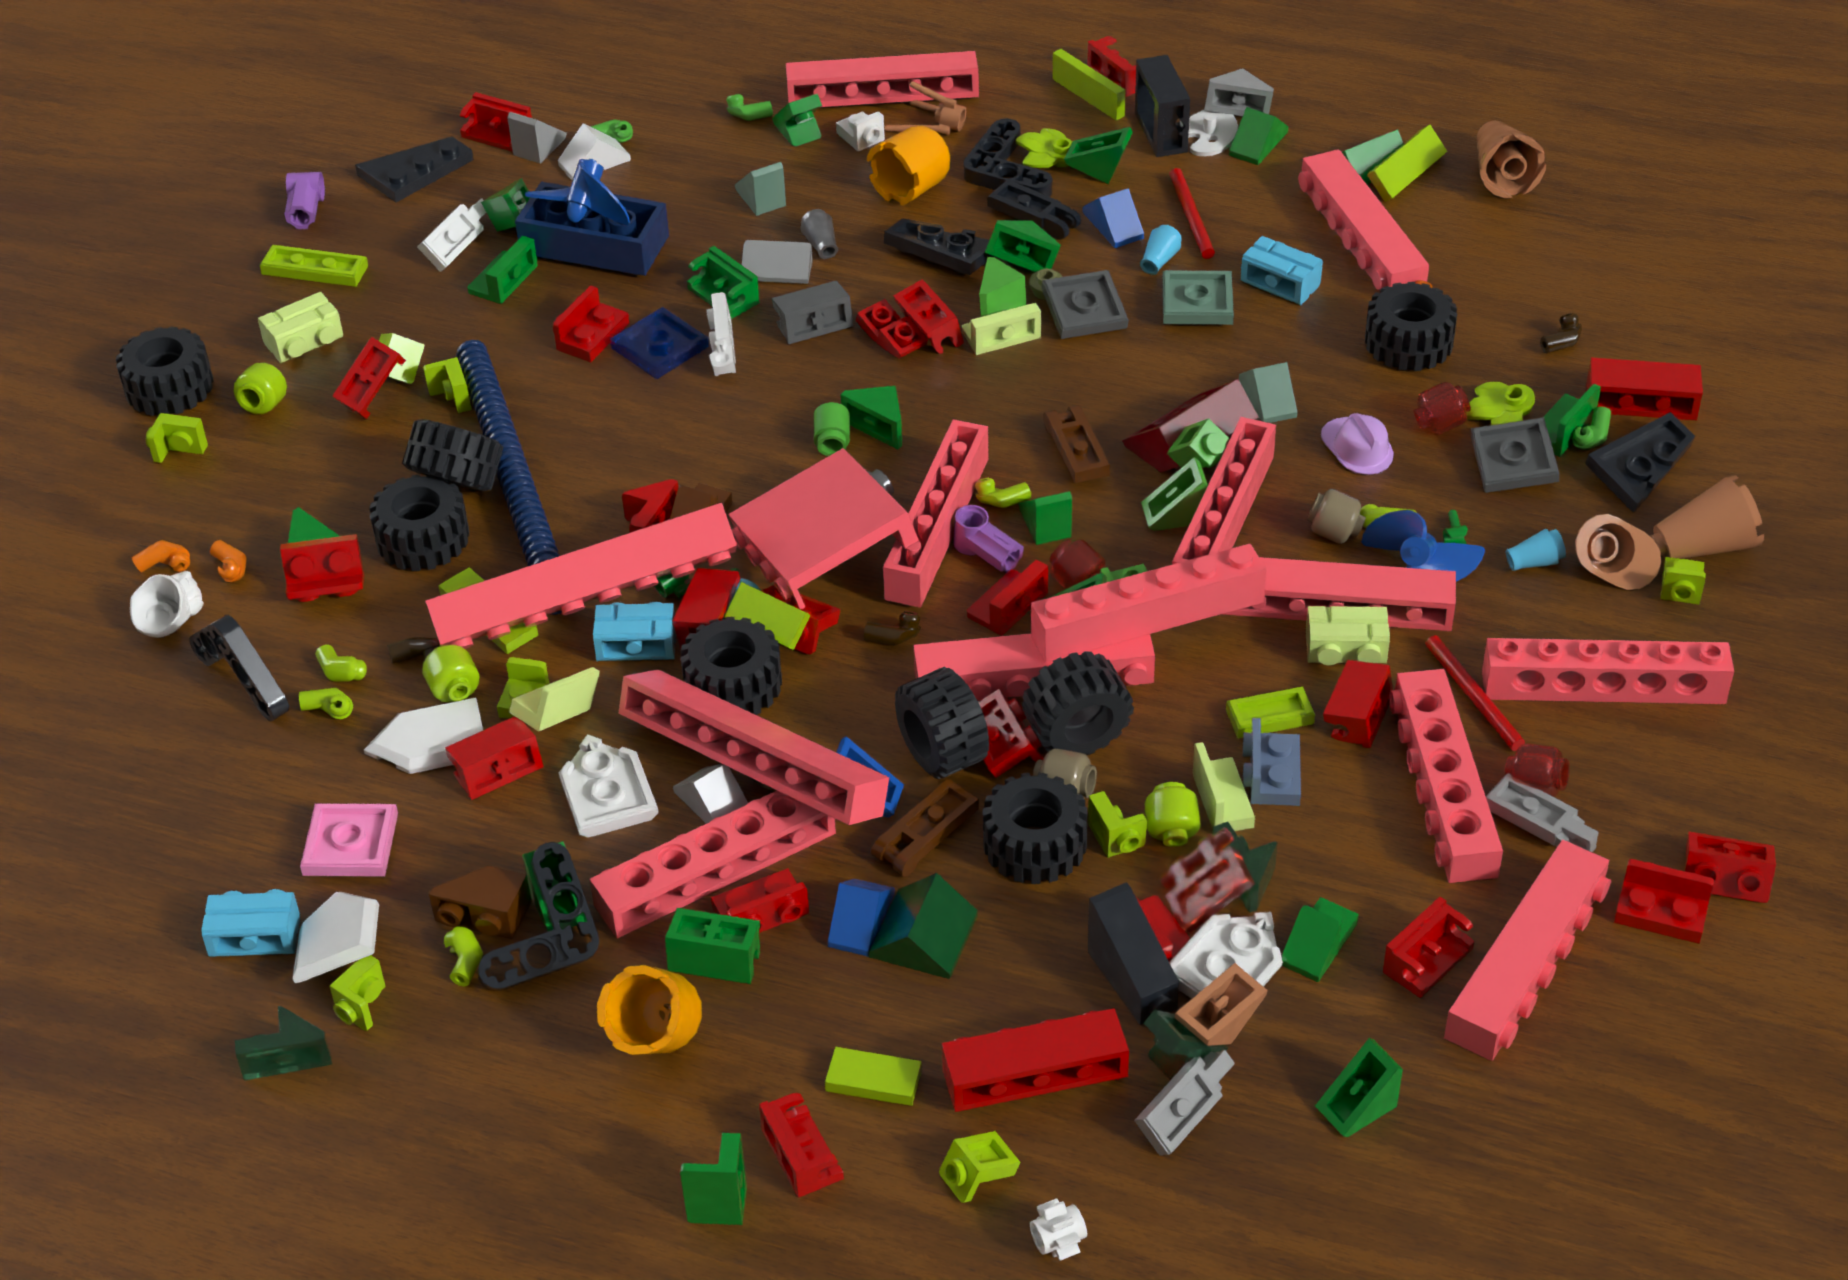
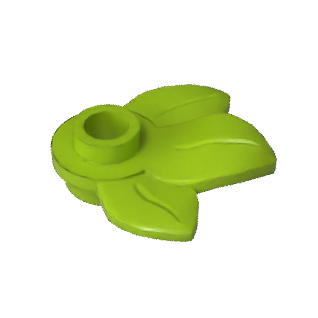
[1015,128,1073,168]
[1464,382,1535,425]

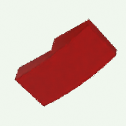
[855,299,928,358]

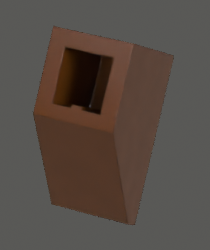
[429,866,532,939]

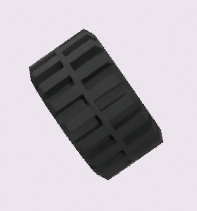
[1365,282,1457,371]
[116,327,214,416]
[402,419,504,491]
[369,474,470,571]
[681,617,782,715]
[1022,651,1134,755]
[895,667,989,779]
[983,773,1087,884]

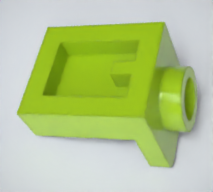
[423,357,472,413]
[146,413,208,463]
[1660,557,1706,605]
[497,657,549,719]
[1087,791,1147,858]
[330,955,386,1031]
[939,1131,1021,1203]

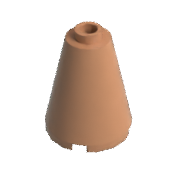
[1477,121,1546,198]
[1650,475,1764,559]

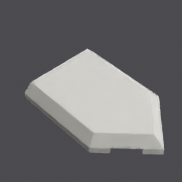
[364,697,483,774]
[559,734,659,838]
[292,892,379,983]
[1169,912,1283,999]

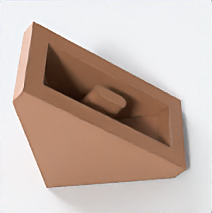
[1174,963,1268,1046]

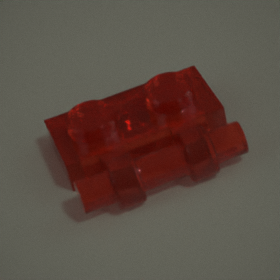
[1159,827,1255,933]

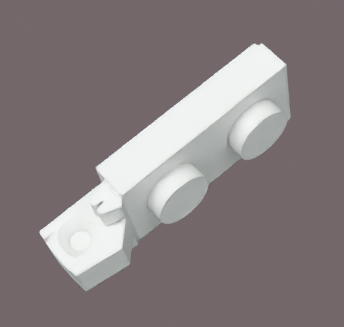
[417,198,486,272]
[707,292,736,376]

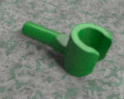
[1443,510,1468,544]

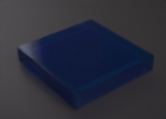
[610,307,709,379]

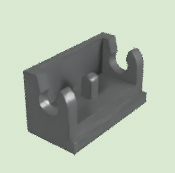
[772,280,854,344]

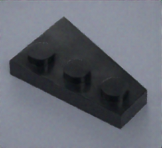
[355,136,474,202]
[884,218,994,275]
[1585,412,1695,513]

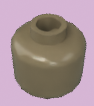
[1307,489,1366,544]
[1033,748,1097,798]

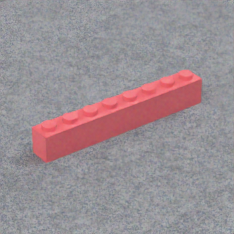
[426,503,737,649]
[618,670,889,825]

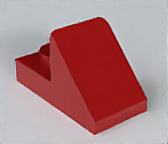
[622,479,679,533]

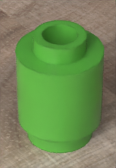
[814,402,850,456]

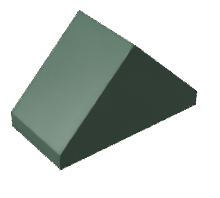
[734,162,786,216]
[1239,362,1297,423]

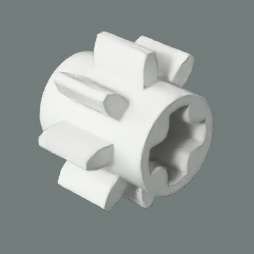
[1030,1198,1087,1261]

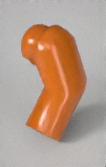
[131,540,190,573]
[210,540,247,583]

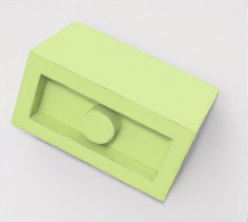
[962,303,1041,355]
[509,667,600,731]
[1193,742,1255,835]

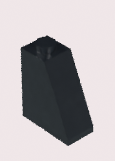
[1088,882,1179,1025]

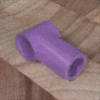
[284,172,325,229]
[953,505,1024,573]

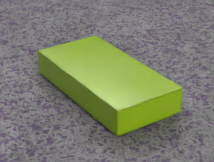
[724,582,810,650]
[1226,686,1315,739]
[825,1047,922,1106]

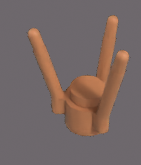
[884,81,966,135]

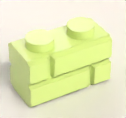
[258,292,343,363]
[1306,606,1390,665]

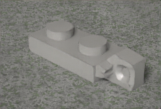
[1486,773,1599,852]
[1134,1050,1235,1156]

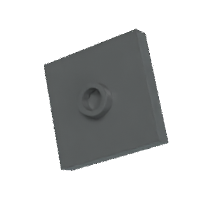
[1041,270,1129,339]
[1471,417,1559,493]

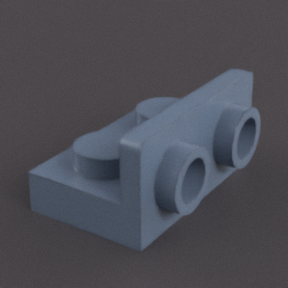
[1243,718,1301,806]

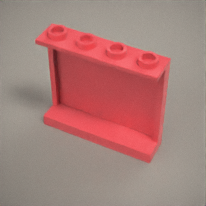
[728,448,919,610]

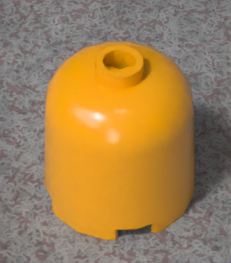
[867,126,950,206]
[597,965,702,1055]

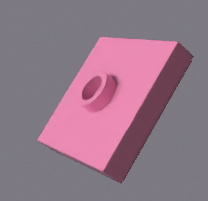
[300,804,398,876]

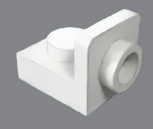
[836,111,885,151]

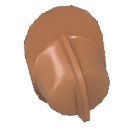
[1575,514,1661,590]

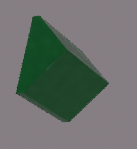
[869,873,978,979]

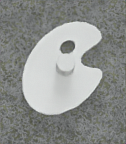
[1188,110,1238,157]

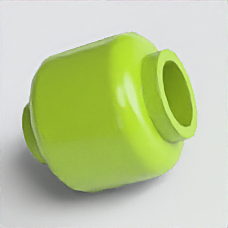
[233,363,287,415]
[422,645,480,703]
[1144,782,1201,847]

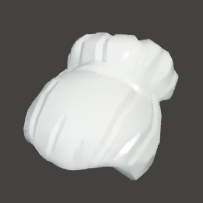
[130,571,204,638]

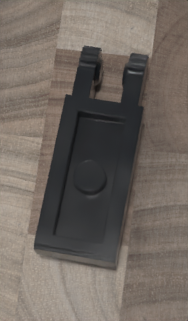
[987,180,1082,240]

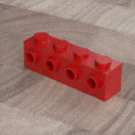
[942,1008,1129,1112]

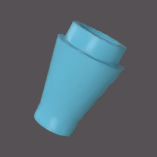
[1140,225,1182,275]
[1505,528,1566,571]

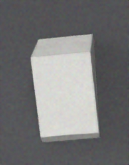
[558,123,631,180]

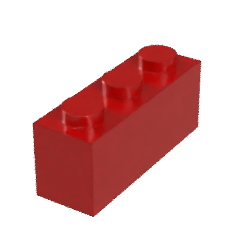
[1586,357,1703,421]

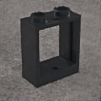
[1135,55,1190,157]

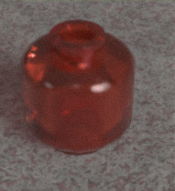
[1413,382,1471,435]
[1049,539,1106,589]
[1505,743,1570,797]

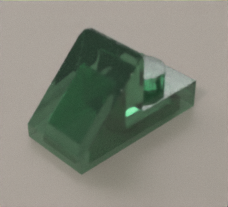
[1211,821,1278,913]
[235,1006,332,1081]
[1144,1010,1228,1080]

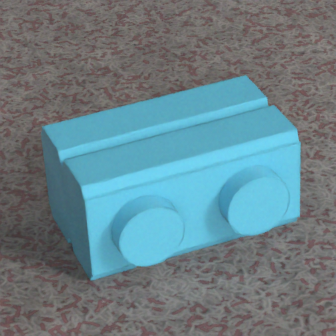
[1241,236,1323,305]
[593,602,676,661]
[202,889,300,957]

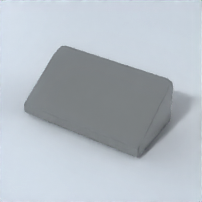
[742,240,813,284]

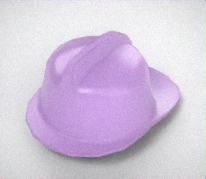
[1321,413,1394,475]

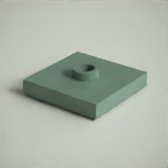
[1162,270,1234,325]

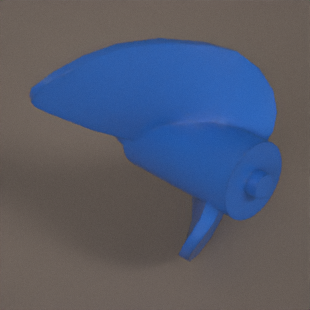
[525,159,630,225]
[1361,510,1485,582]

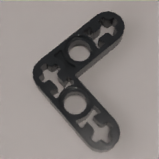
[963,118,1053,197]
[189,615,289,721]
[478,842,599,991]

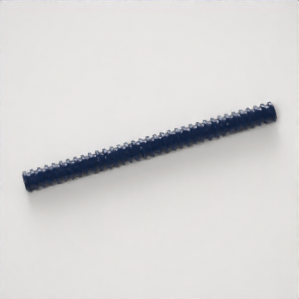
[456,340,562,615]

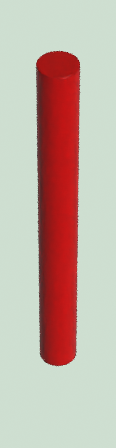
[1169,168,1215,259]
[1425,635,1525,751]

